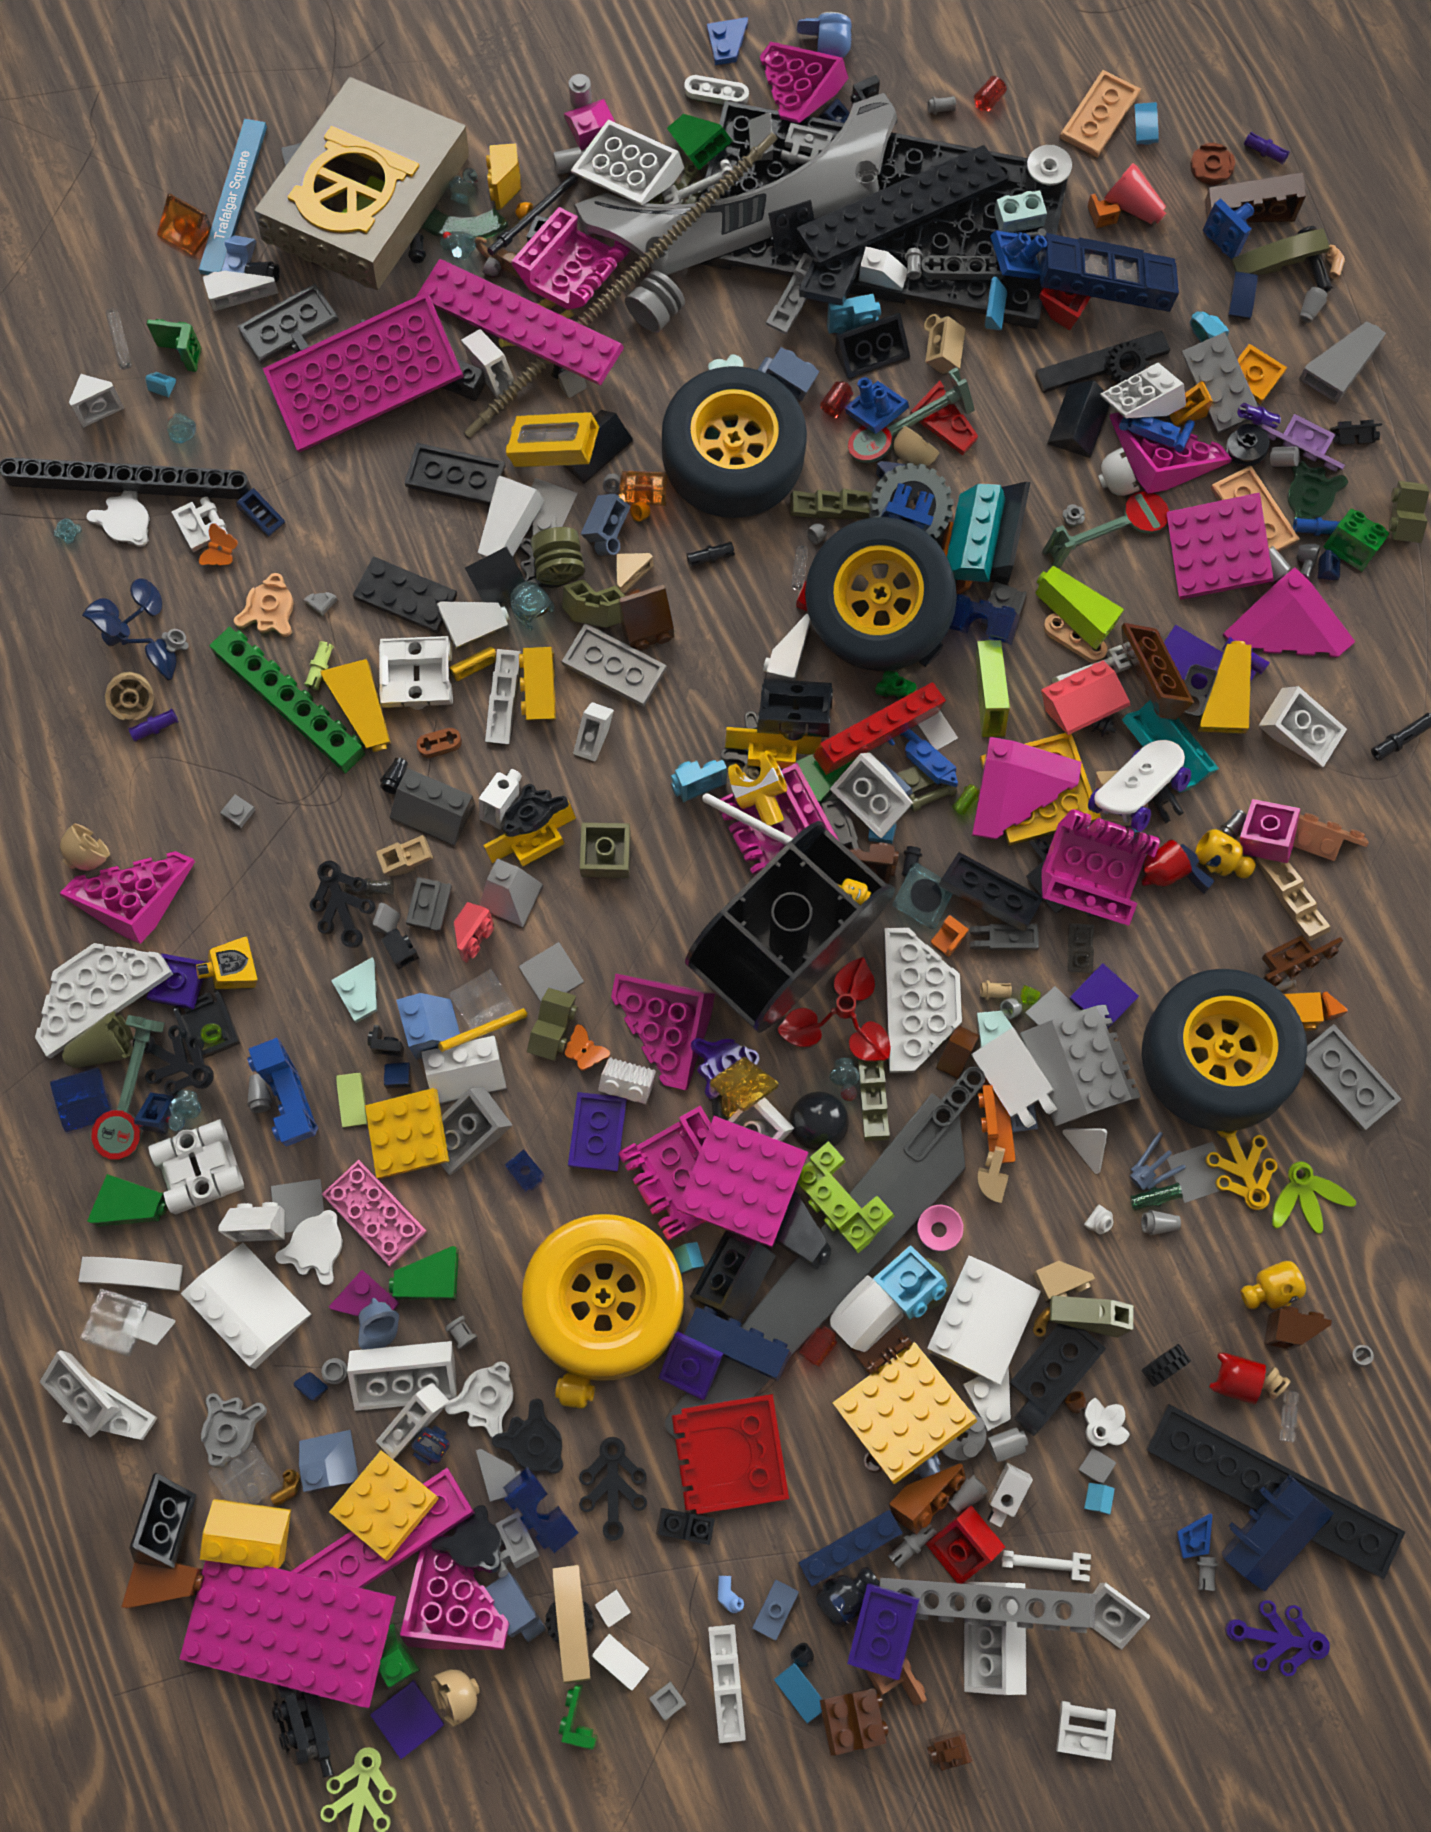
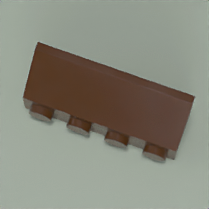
[1121,623,1194,720]

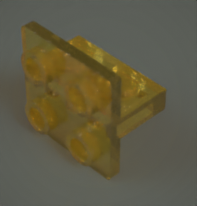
[710,1057,779,1117]

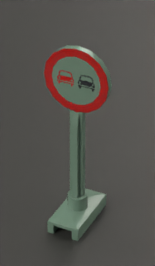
[848,367,975,463]
[91,1015,165,1159]

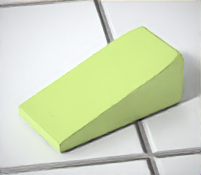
[336,1073,367,1128]

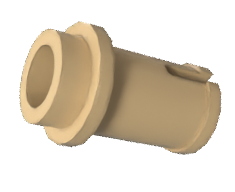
[980,980,1012,1000]

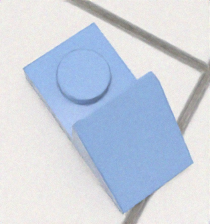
[222,235,256,273]

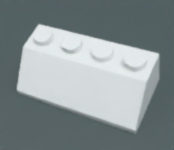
[347,1341,457,1411]
[964,1582,1026,1695]

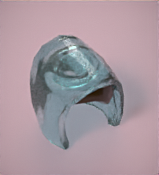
[510,581,554,631]

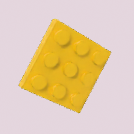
[365,1088,449,1179]
[329,1450,439,1561]

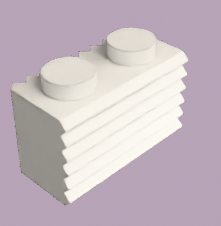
[598,1057,656,1104]

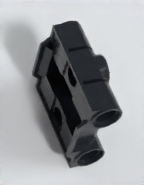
[757,679,833,741]

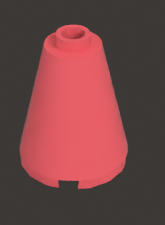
[1104,163,1166,224]

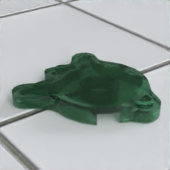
[1287,460,1348,519]

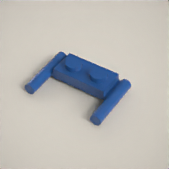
[1119,416,1195,452]

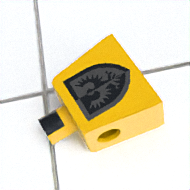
[196,937,258,989]

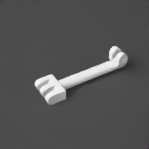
[662,160,733,205]
[1052,645,1132,683]
[1001,1550,1091,1581]

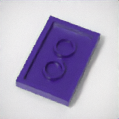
[568,1092,627,1172]
[847,1583,920,1680]

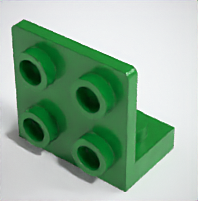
[146,319,202,372]
[1323,509,1390,572]
[558,1684,598,1750]

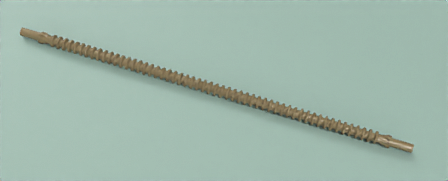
[464,132,778,438]

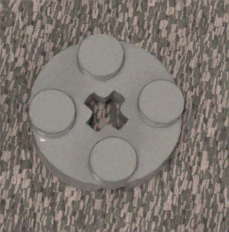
[941,1409,986,1461]

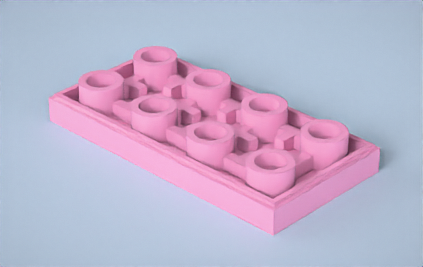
[322,1160,427,1267]

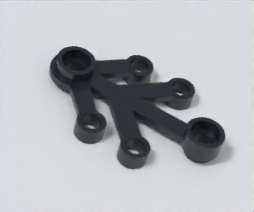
[310,861,376,948]
[133,1025,214,1096]
[579,1437,647,1541]

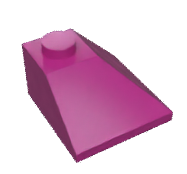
[564,99,615,150]

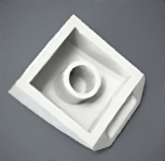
[830,1275,904,1352]

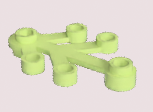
[321,1747,397,1832]

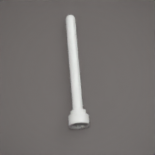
[702,794,793,845]

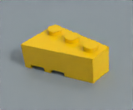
[519,647,556,721]

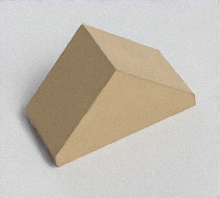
[617,553,653,594]

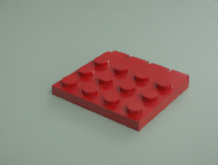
[672,1394,789,1514]

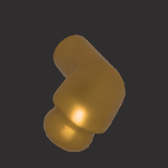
[1033,1307,1055,1337]
[270,1469,300,1507]

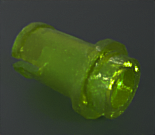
[952,784,980,815]

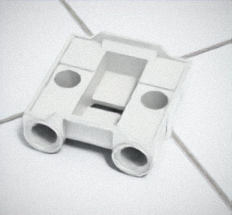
[379,636,453,710]
[148,1119,245,1215]

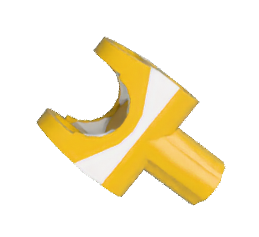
[728,751,787,826]

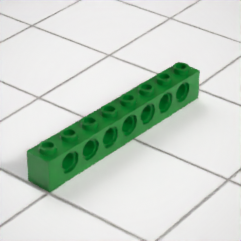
[209,626,365,774]

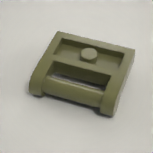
[897,766,957,812]

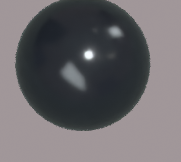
[789,1091,849,1150]

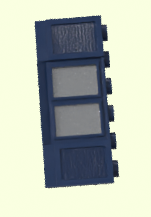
[1039,233,1179,312]

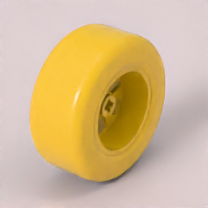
[522,1214,684,1381]

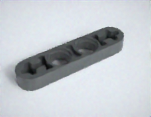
[921,255,1006,280]

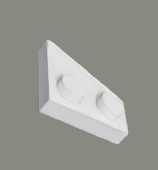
[963,1367,1011,1431]

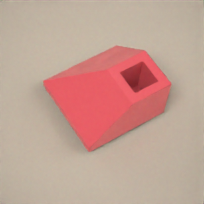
[454,902,494,963]

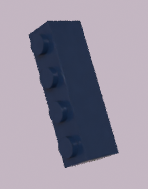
[684,1306,791,1382]
[798,1509,903,1587]

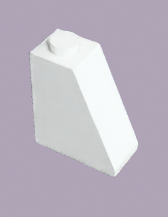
[461,329,514,399]
[436,601,510,648]

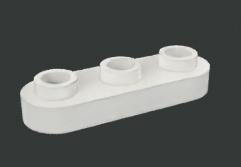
[684,75,749,104]

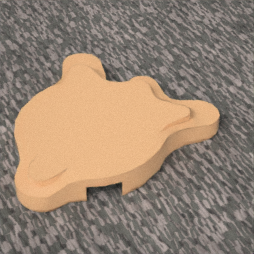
[234,573,294,637]

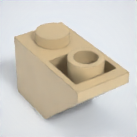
[1033,1261,1095,1302]

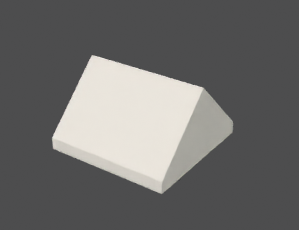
[69,374,124,428]
[1093,1583,1150,1650]

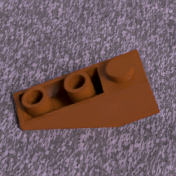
[889,1464,966,1535]

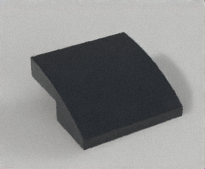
[465,547,529,604]

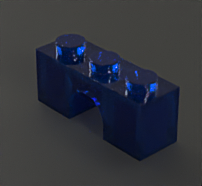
[949,594,1020,645]
[503,1467,579,1553]

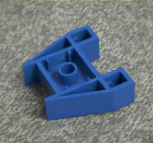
[247,1038,318,1147]

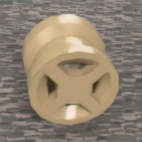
[1262,1367,1291,1400]

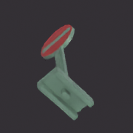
[1042,491,1169,568]

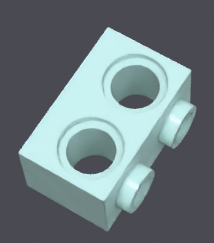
[994,190,1047,233]

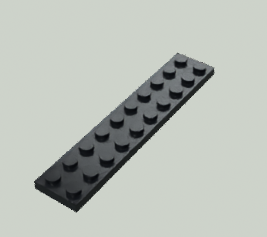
[795,145,1008,268]
[1145,1404,1405,1580]

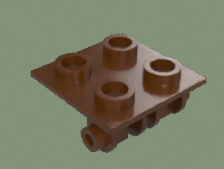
[847,1324,912,1375]

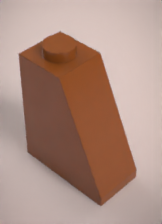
[121,1562,204,1608]

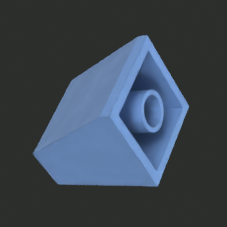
[396,993,460,1060]

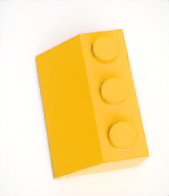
[200,1499,291,1568]

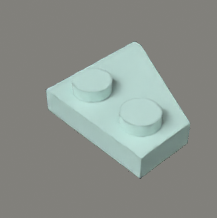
[331,957,377,1023]

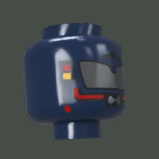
[411,1425,450,1466]

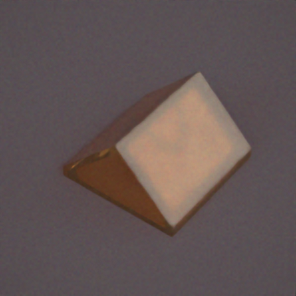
[157,194,211,255]
[619,471,668,506]

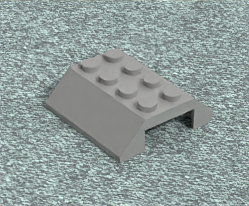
[1020,1005,1141,1126]

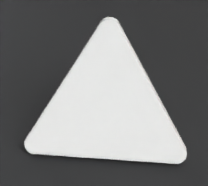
[1063,1128,1107,1174]

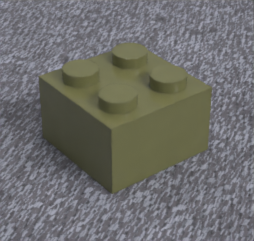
[580,823,631,878]

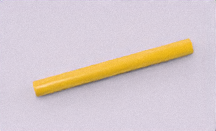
[438,1008,527,1052]

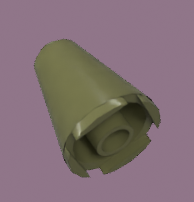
[62,1011,134,1069]

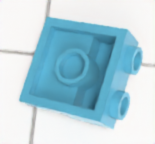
[827,294,881,334]
[671,760,727,802]
[873,1245,948,1320]

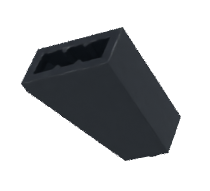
[774,1191,832,1270]

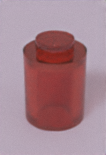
[974,76,1007,111]
[820,381,853,418]
[799,1326,837,1368]

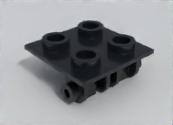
[768,199,815,255]

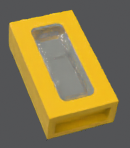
[506,412,599,467]

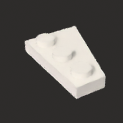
[62,1377,158,1440]

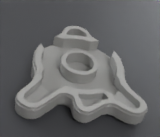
[201,1393,267,1468]

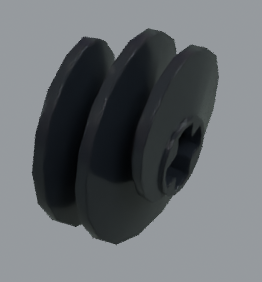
[1226,423,1269,467]

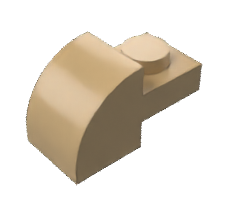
[376,835,433,876]
[978,1146,1009,1203]

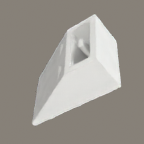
[1100,363,1186,418]

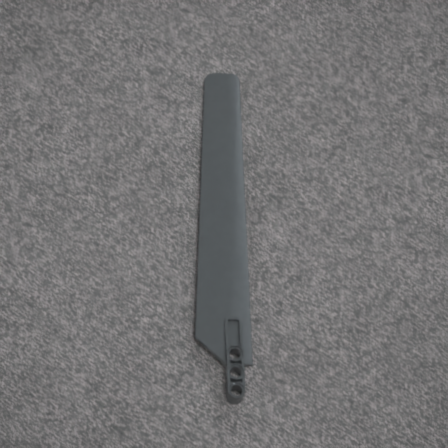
[665,1067,985,1439]

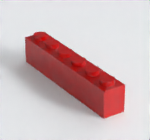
[813,682,946,775]

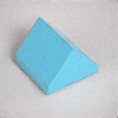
[145,372,176,397]
[673,1242,705,1274]
[1084,1483,1115,1515]

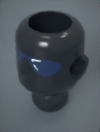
[816,1567,880,1628]

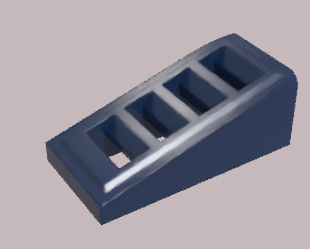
[236,488,286,537]

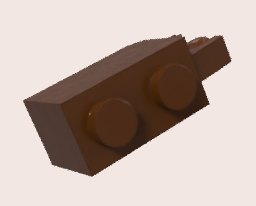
[927,1730,972,1771]

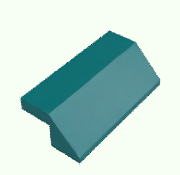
[1122,699,1219,793]

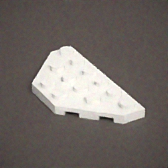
[884,928,962,1073]
[35,943,173,1059]

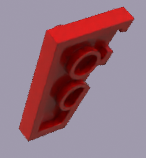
[910,380,978,455]

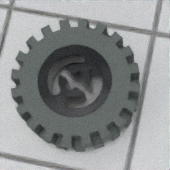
[869,463,954,539]

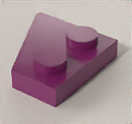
[329,1270,400,1317]

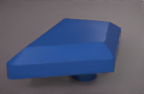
[1177,1513,1213,1558]

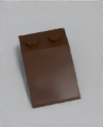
[619,584,674,651]

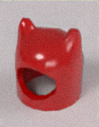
[1142,839,1192,887]
[1209,1353,1266,1405]

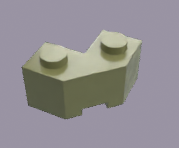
[1388,481,1430,543]
[562,579,625,628]
[527,987,578,1061]

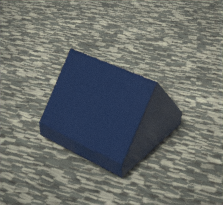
[1318,549,1340,580]

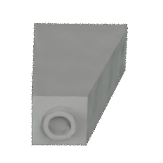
[1299,321,1386,403]

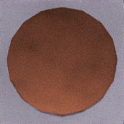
[1190,143,1235,185]

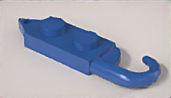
[888,729,958,787]

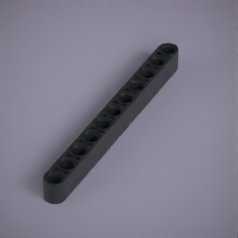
[0,458,252,499]

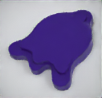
[691,1038,759,1099]

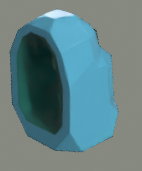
[1190,311,1229,342]

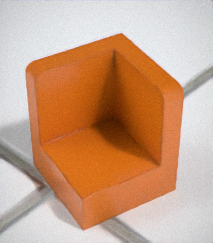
[1087,194,1121,228]
[931,915,969,957]

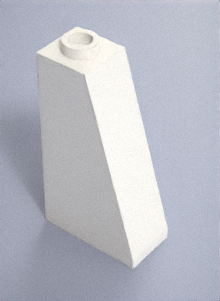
[478,476,545,558]

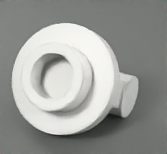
[1084,1205,1114,1234]

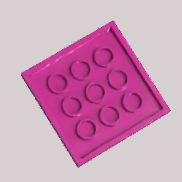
[1167,492,1274,600]
[677,1116,808,1248]

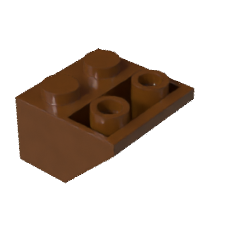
[1264,1306,1332,1350]

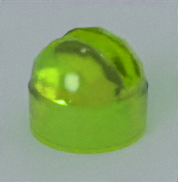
[1020,985,1042,1005]
[201,1023,222,1043]

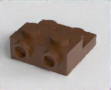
[849,843,899,884]
[819,1688,888,1756]

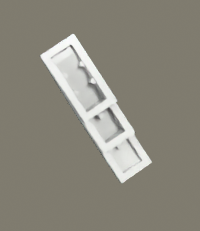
[485,649,521,744]
[708,1624,746,1743]

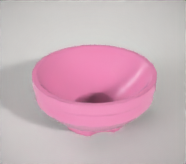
[917,1205,963,1251]

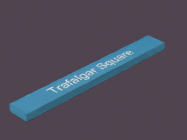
[199,119,267,275]

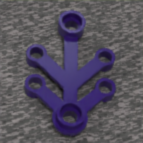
[1225,1600,1330,1676]

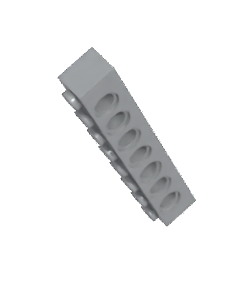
[880,1578,1095,1633]

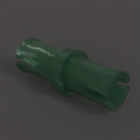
[1129,1182,1183,1211]

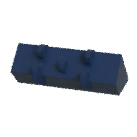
[1221,1475,1334,1591]

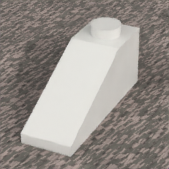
[203,271,278,311]
[763,614,811,681]
[376,1383,450,1460]

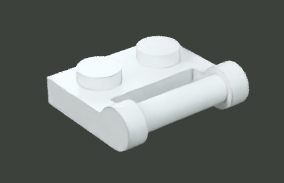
[1056,1701,1115,1760]

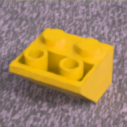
[486,144,521,210]

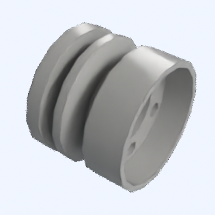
[625,270,685,333]

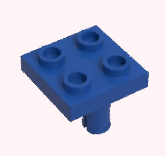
[1202,199,1254,260]
[990,230,1047,279]
[844,377,909,434]
[881,483,934,531]

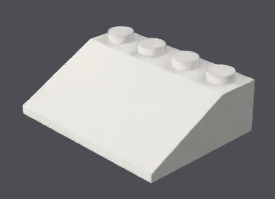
[571,120,685,205]
[181,1243,312,1369]
[927,1256,1041,1385]

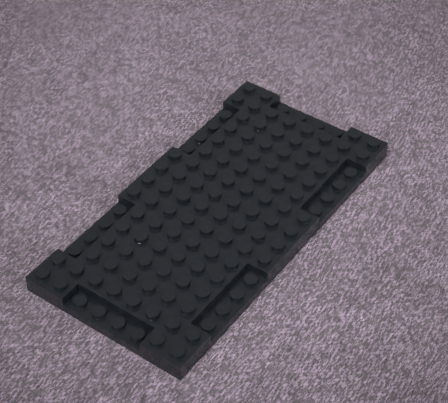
[699,101,1068,329]

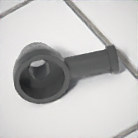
[1296,544,1320,580]

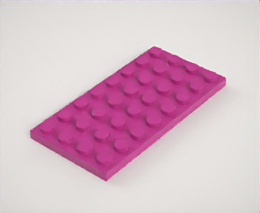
[263,292,464,453]
[179,1560,396,1708]

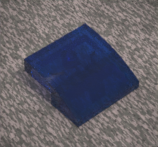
[50,1068,112,1132]

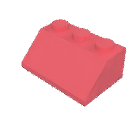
[1041,660,1130,735]

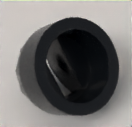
[790,1643,814,1667]

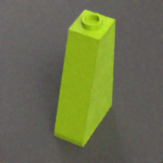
[1035,566,1124,650]
[976,640,1010,737]

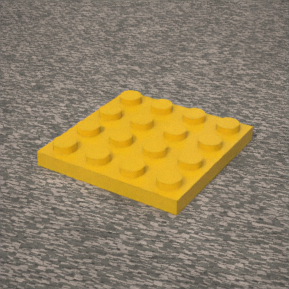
[980,733,1101,846]
[833,1342,977,1484]

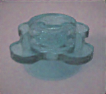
[54,518,82,544]

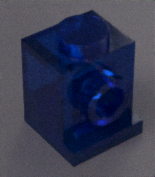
[505,1149,544,1191]

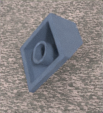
[299,1430,359,1493]

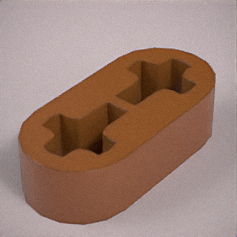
[416,728,462,758]

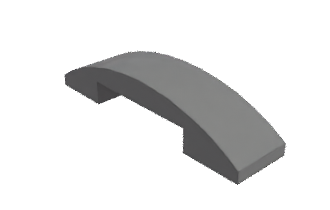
[765,253,813,334]

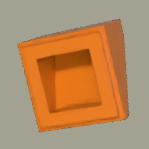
[1321,992,1348,1021]

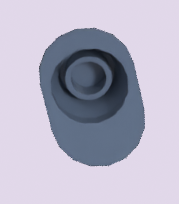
[358,1298,399,1350]

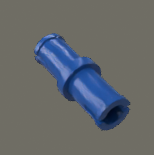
[1293,517,1341,536]

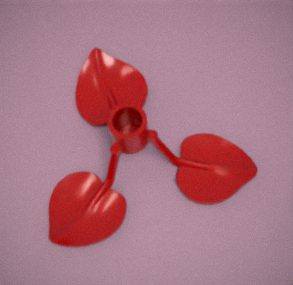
[778,957,891,1061]

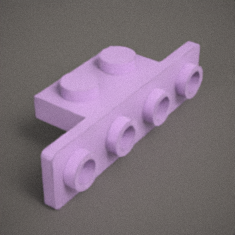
[1261,414,1345,472]

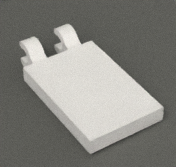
[971,1027,1057,1128]

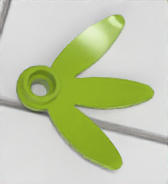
[1272,1161,1356,1234]

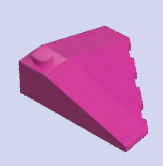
[760,42,848,123]
[1109,412,1232,493]
[1223,567,1356,658]
[972,737,1082,840]
[60,851,195,944]
[611,974,715,1090]
[400,1535,509,1650]

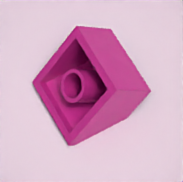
[1240,799,1300,863]

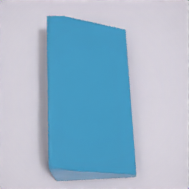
[984,276,1007,330]
[774,1663,822,1723]

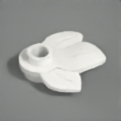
[1084,1398,1130,1447]

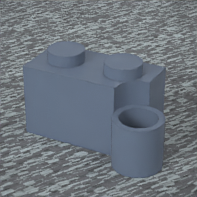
[757,347,820,401]
[580,493,631,556]
[485,1572,546,1642]

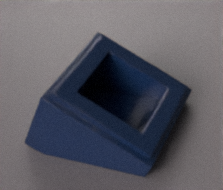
[818,98,850,123]
[384,1062,411,1089]
[294,1372,328,1402]

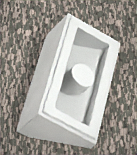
[591,1634,649,1691]

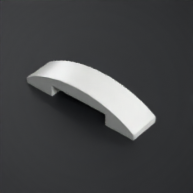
[78,1257,183,1291]

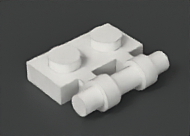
[172,497,228,552]

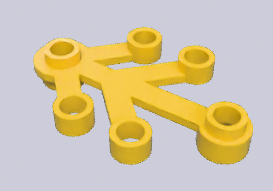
[1205,1130,1278,1210]

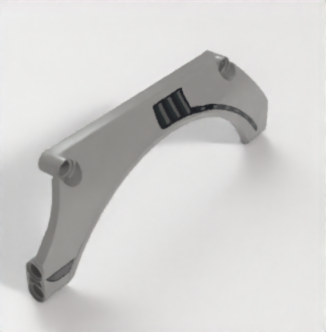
[574,93,898,276]

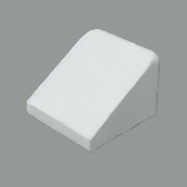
[595,1590,631,1628]

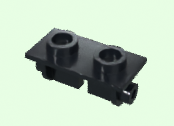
[1330,420,1382,445]

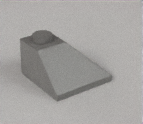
[479,859,543,928]

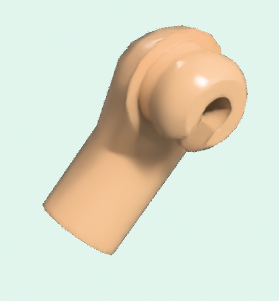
[1325,245,1345,279]

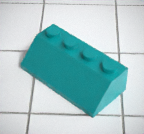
[947,484,1006,582]

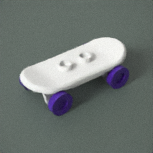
[1088,740,1191,832]

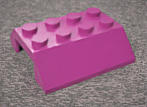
[511,207,631,310]
[719,763,839,877]
[1042,809,1160,926]
[618,1105,711,1241]

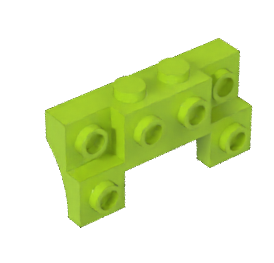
[797,1141,895,1253]

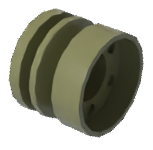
[530,527,585,585]

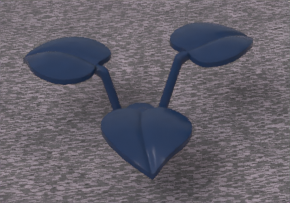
[82,578,176,681]

